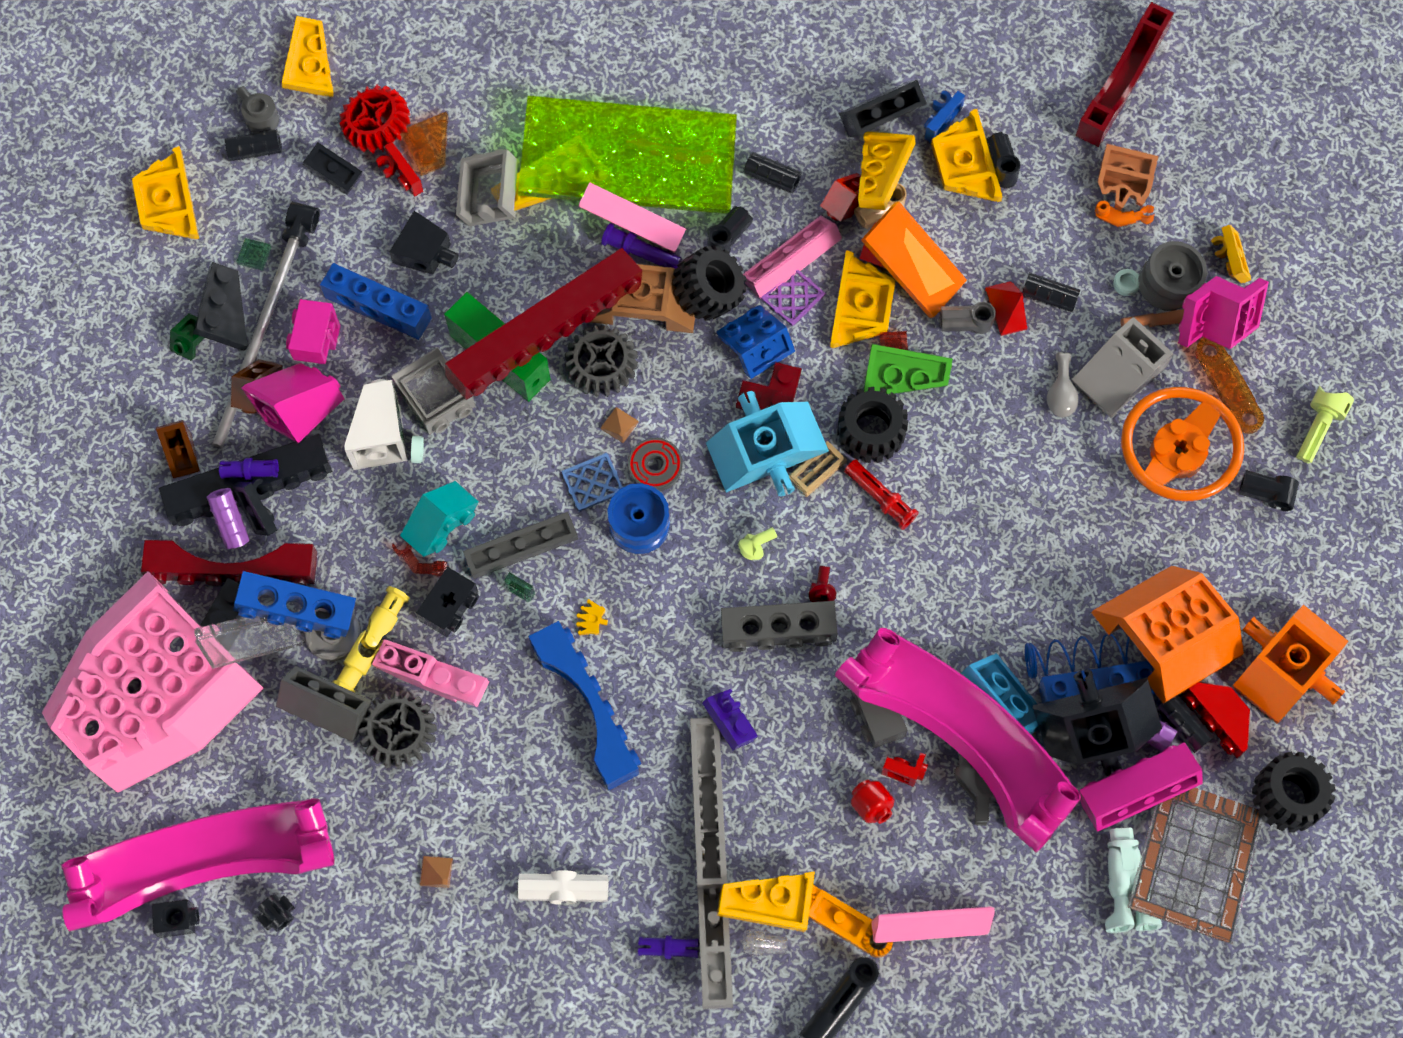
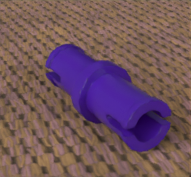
[219,458,279,480]
[638,935,699,960]

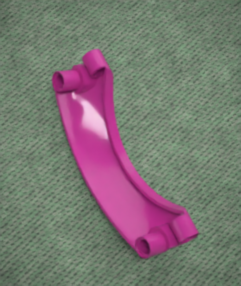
[835,628,1081,853]
[61,798,335,931]

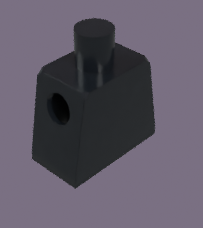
[389,211,459,274]

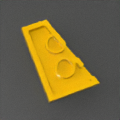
[282,16,333,97]
[717,872,815,932]

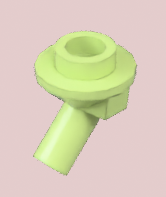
[738,527,777,560]

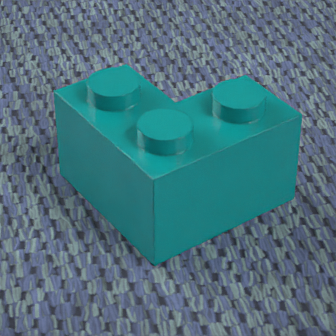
[400,481,479,557]

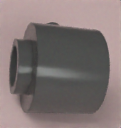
[236,86,280,133]

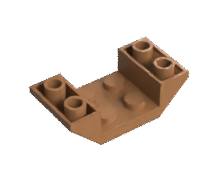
[590,264,695,333]

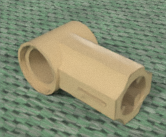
[854,183,906,229]

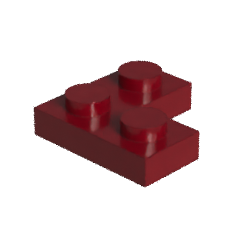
[736,362,802,410]

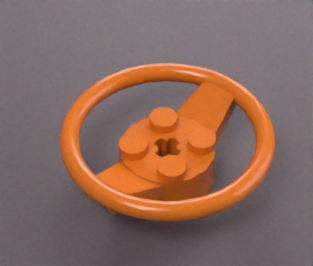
[1121,387,1244,501]

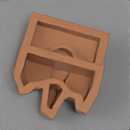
[1098,144,1159,210]

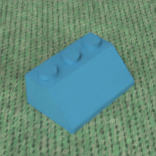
[960,653,1039,734]

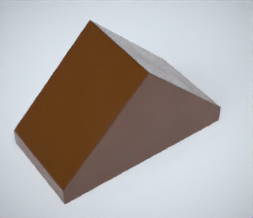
[156,420,200,478]

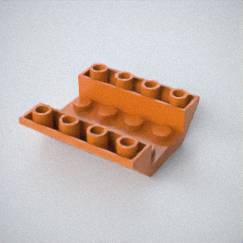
[1091,566,1244,704]

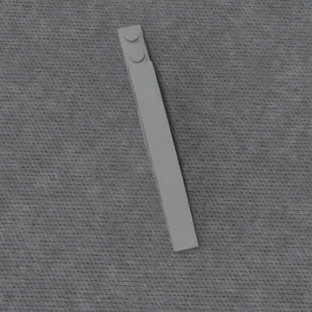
[690,718,733,1009]

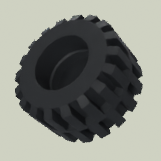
[672,246,747,321]
[837,387,908,463]
[1252,751,1336,833]

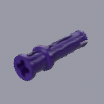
[601,223,682,269]

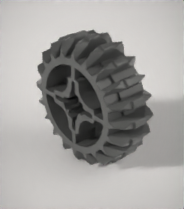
[565,324,638,397]
[358,691,437,769]

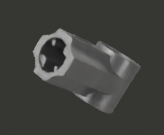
[940,301,996,334]

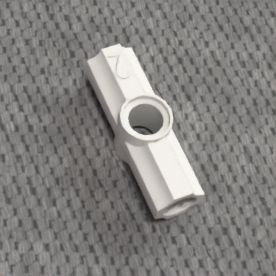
[518,870,608,905]

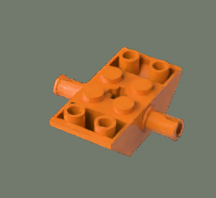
[1232,604,1349,724]

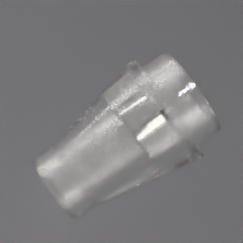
[743,927,788,958]

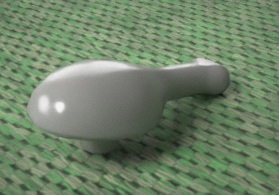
[1046,352,1079,418]

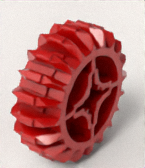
[340,84,411,154]

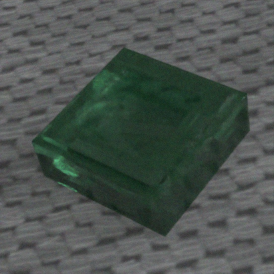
[236,238,272,271]
[504,572,535,602]

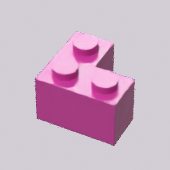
[286,299,341,364]

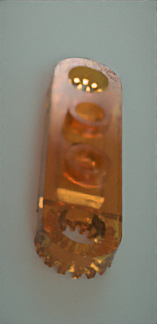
[1195,337,1265,434]

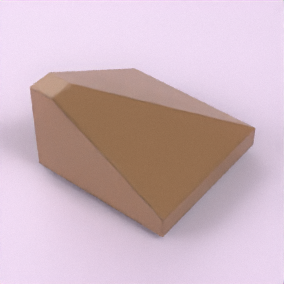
[601,407,639,443]
[420,856,453,888]

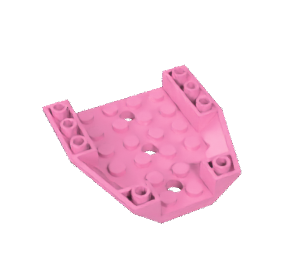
[42,571,264,793]

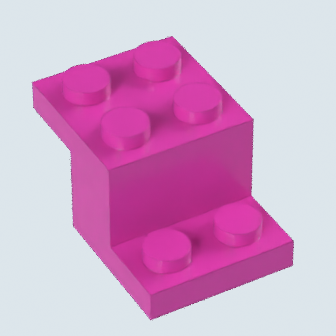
[1178,276,1269,349]

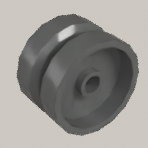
[1138,241,1207,311]

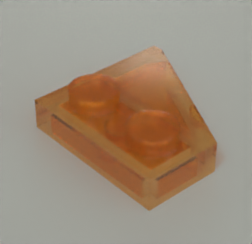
[401,111,449,176]

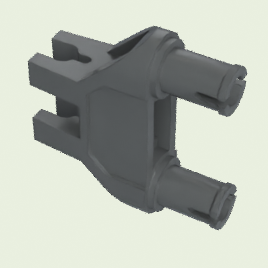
[954,754,1007,827]

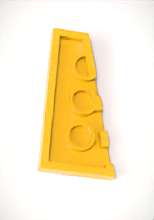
[858,131,915,210]

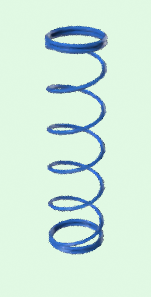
[1024,633,1130,679]

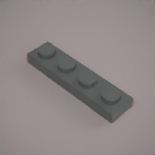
[463,512,578,579]

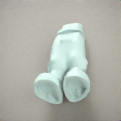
[1105,828,1162,933]

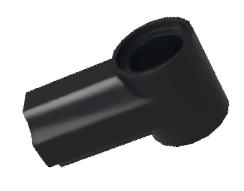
[986,132,1020,188]
[707,206,753,253]
[1239,470,1299,511]

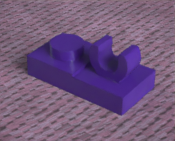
[702,689,758,750]

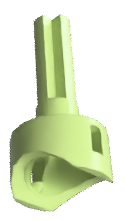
[1296,386,1354,464]

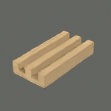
[789,441,847,497]

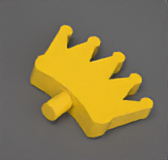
[576,599,608,635]

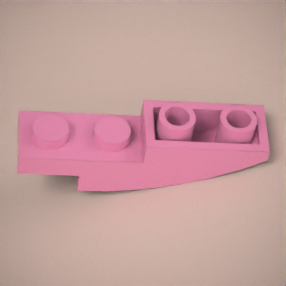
[372,639,489,707]

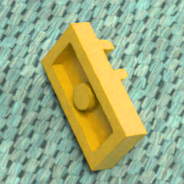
[1211,224,1251,283]

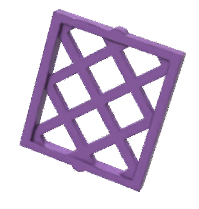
[761,270,826,327]

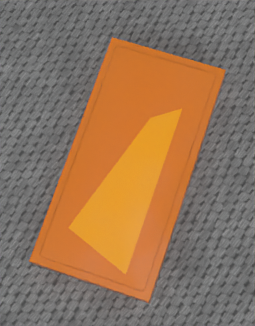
[861,202,967,318]

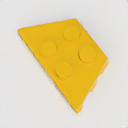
[931,109,1003,202]
[132,146,200,239]
[830,250,896,348]

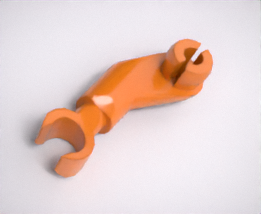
[1095,201,1154,227]

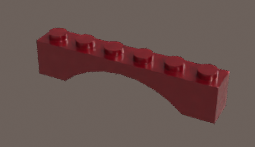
[1076,2,1174,148]
[141,540,318,586]

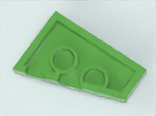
[863,344,953,395]

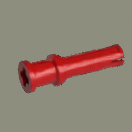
[844,459,919,530]

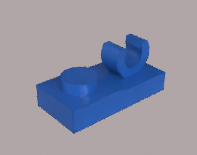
[924,90,965,143]

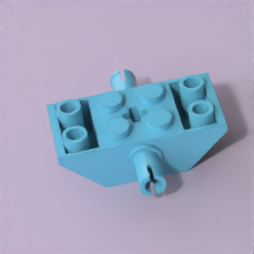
[706,391,829,497]

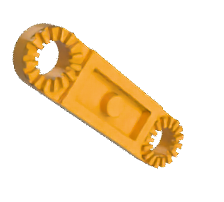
[809,885,893,958]

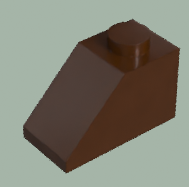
[231,359,283,414]

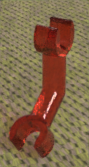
[392,540,449,576]

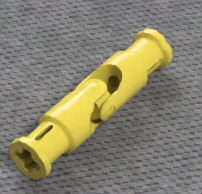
[332,586,410,693]

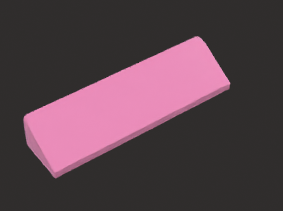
[578,183,686,253]
[743,216,842,299]
[871,906,995,943]

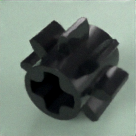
[257,894,295,932]

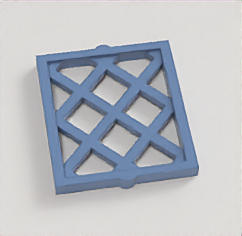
[561,453,623,512]

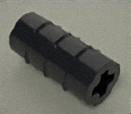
[225,129,282,161]
[744,152,801,194]
[1022,272,1080,312]
[1157,695,1215,753]

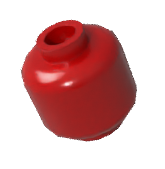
[851,780,895,824]

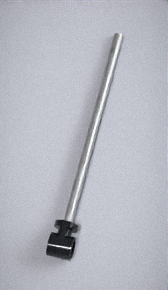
[212,201,320,448]

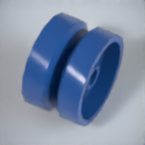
[607,483,670,554]

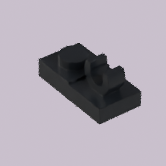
[303,142,363,195]
[231,478,277,536]

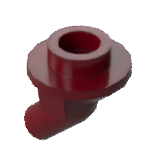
[808,566,837,602]

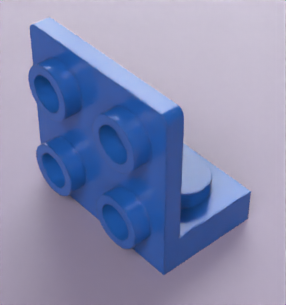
[716,305,795,379]

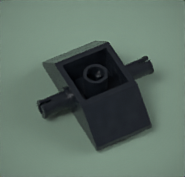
[1033,670,1162,776]

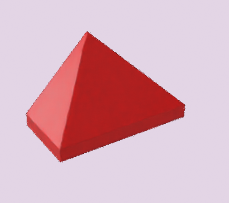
[985,281,1027,336]

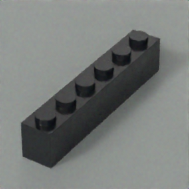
[159,434,333,526]

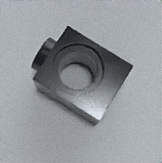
[152,899,200,938]

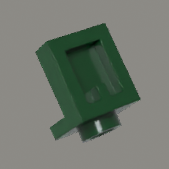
[170,313,205,361]

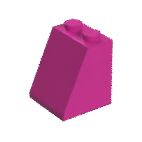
[242,363,345,443]

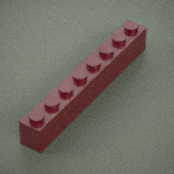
[445,248,643,400]

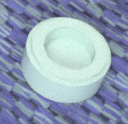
[1113,269,1139,296]
[411,435,424,463]

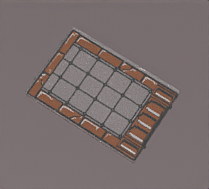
[1127,781,1264,944]

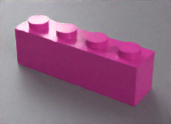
[1079,742,1203,832]

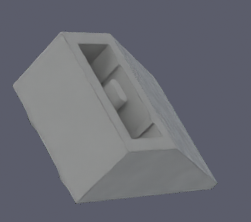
[1071,317,1173,418]

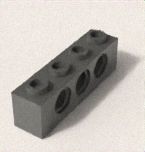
[721,601,838,652]

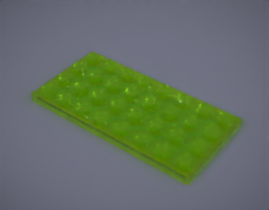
[518,95,737,214]

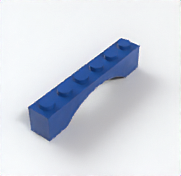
[528,621,641,791]

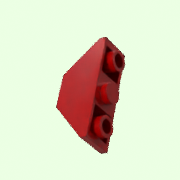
[1182,682,1250,759]

